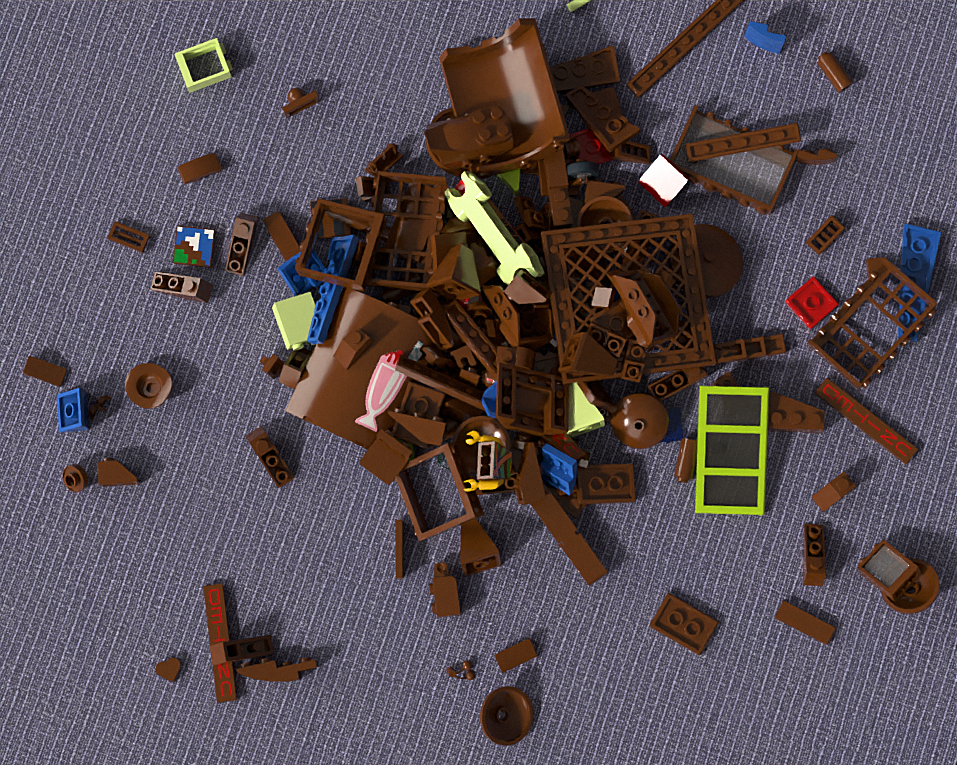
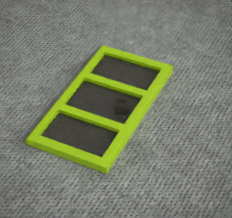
[695,385,769,516]

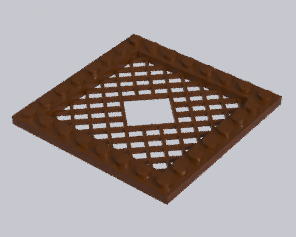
[541,214,716,385]

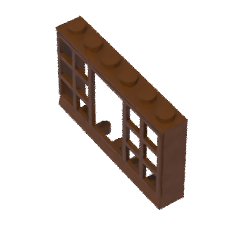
[366,171,448,293]
[807,258,938,390]

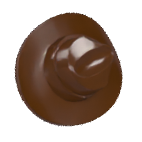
[125,363,173,409]

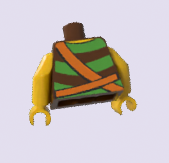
[464,431,515,492]

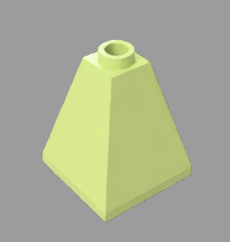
[567,383,605,438]

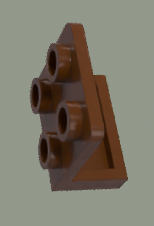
[360,429,413,485]

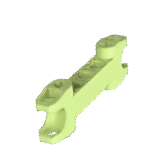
[445,171,544,285]

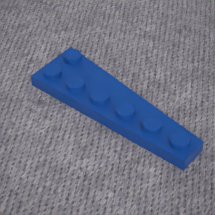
[897,224,941,342]
[307,235,359,344]

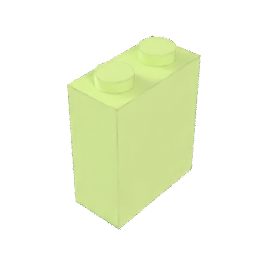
[272,292,315,351]

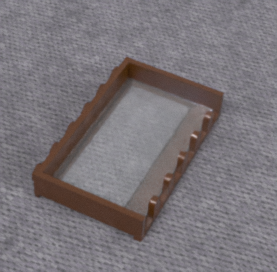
[670,104,799,215]

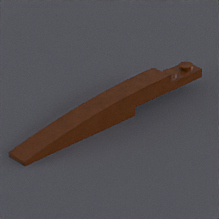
[543,44,573,227]

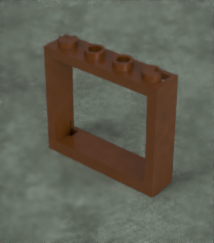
[295,199,387,292]
[395,442,485,541]

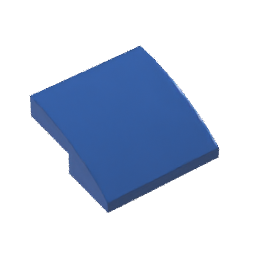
[744,21,786,54]
[277,249,325,296]
[540,443,577,495]

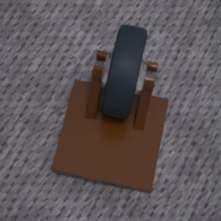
[538,159,599,196]

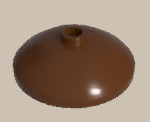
[577,196,633,253]
[611,393,669,449]
[452,416,511,474]
[881,558,940,614]
[480,686,533,746]

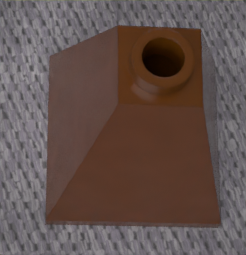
[426,243,481,301]
[558,332,619,376]
[460,519,501,577]

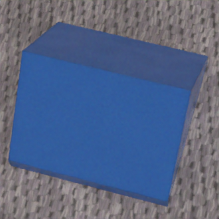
[57,388,89,433]

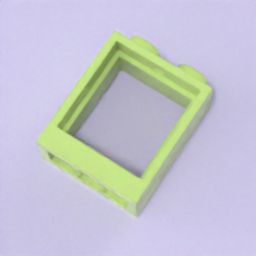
[175,38,233,93]

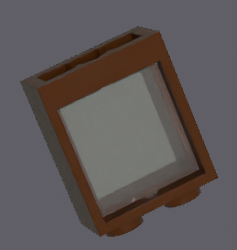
[857,539,921,602]

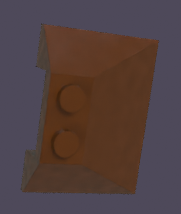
[496,363,569,436]

